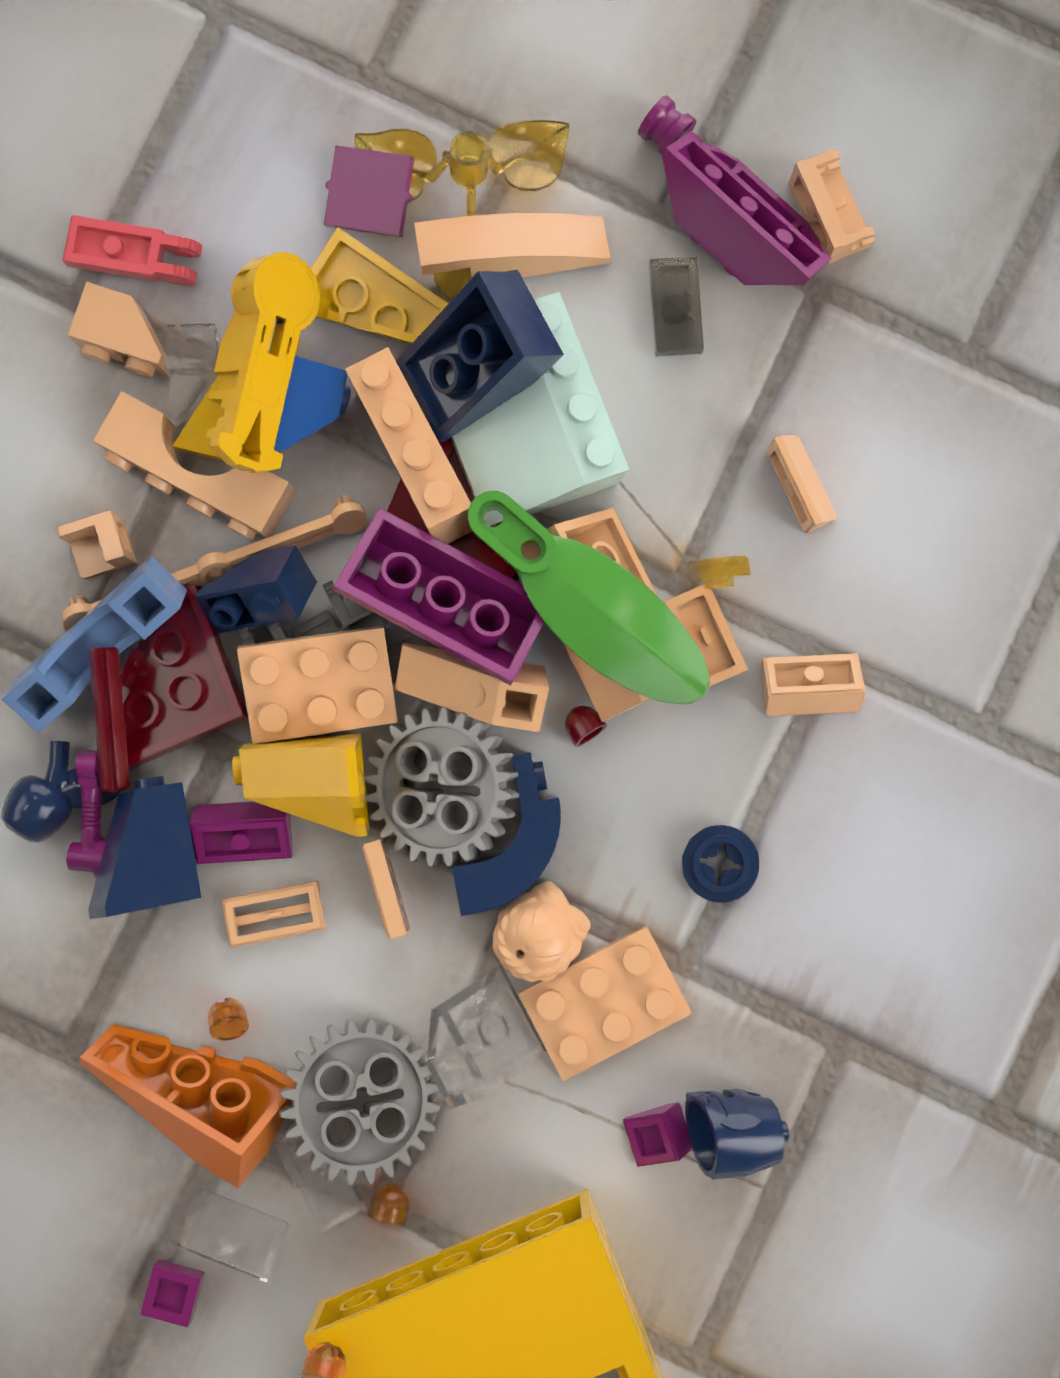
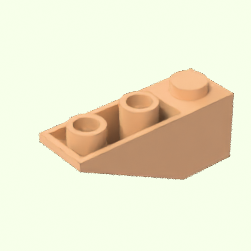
[394,643,549,732]

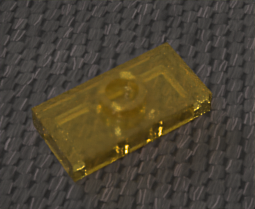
[687,555,750,589]

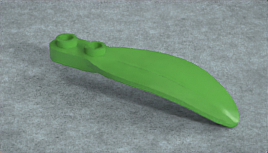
[468,491,710,704]

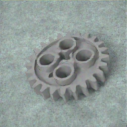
[365,708,519,867]
[279,1018,440,1185]

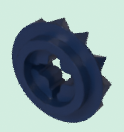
[682,825,759,903]

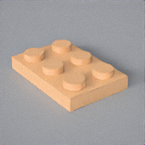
[237,625,398,744]
[518,925,692,1081]

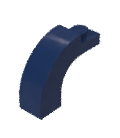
[452,753,561,916]

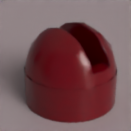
[565,705,607,747]

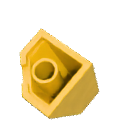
[232,733,370,837]

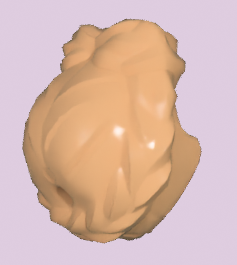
[493,881,591,982]

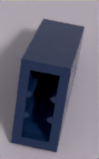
[88,776,202,919]

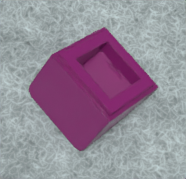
[623,1102,692,1167]

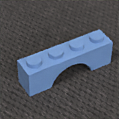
[2,556,187,733]

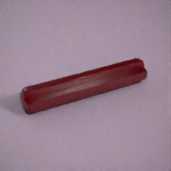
[89,647,130,792]

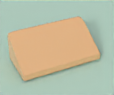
[766,435,837,533]
[762,653,866,716]

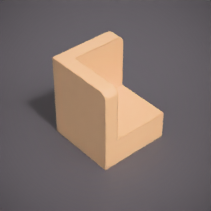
[56,510,137,579]

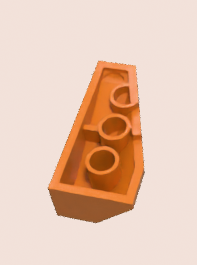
[80,1024,295,1189]

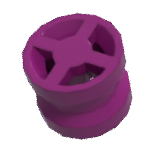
[638,95,697,154]

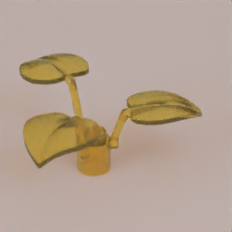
[354,120,569,301]

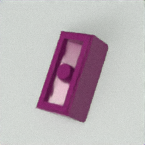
[189,801,293,864]

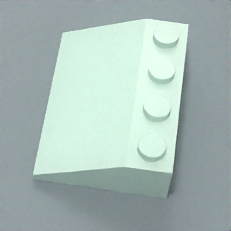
[451,292,629,527]

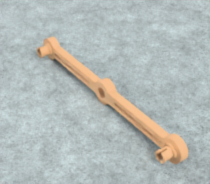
[61,495,368,631]

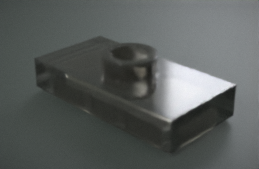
[649,256,704,357]

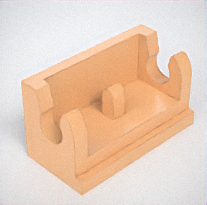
[788,149,875,265]

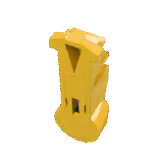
[206,252,320,473]

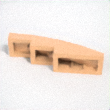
[414,213,611,278]

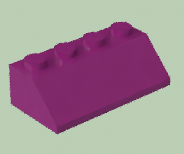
[332,508,544,686]

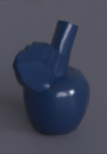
[1,741,120,843]

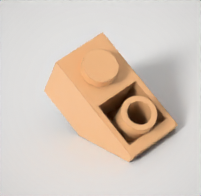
[68,282,173,379]

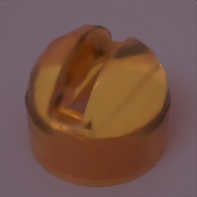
[207,997,249,1041]
[368,1184,410,1225]
[301,1342,346,1378]

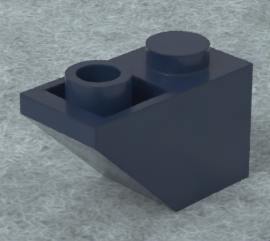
[195,545,317,634]

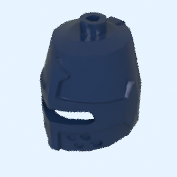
[685,1089,789,1180]

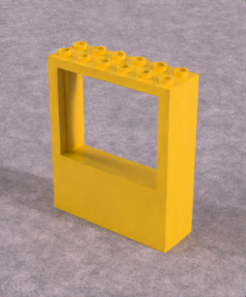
[303,1189,665,1378]

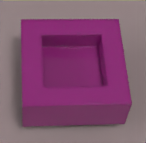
[140,1259,205,1328]

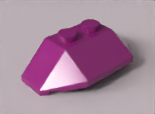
[662,131,831,285]

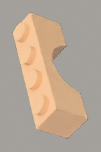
[345,347,472,544]
[93,391,297,541]

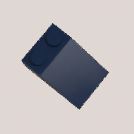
[396,271,564,442]

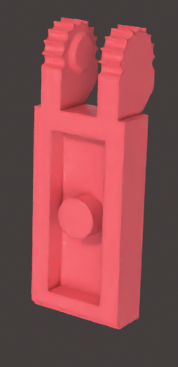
[62,215,203,286]

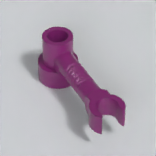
[66,750,107,877]

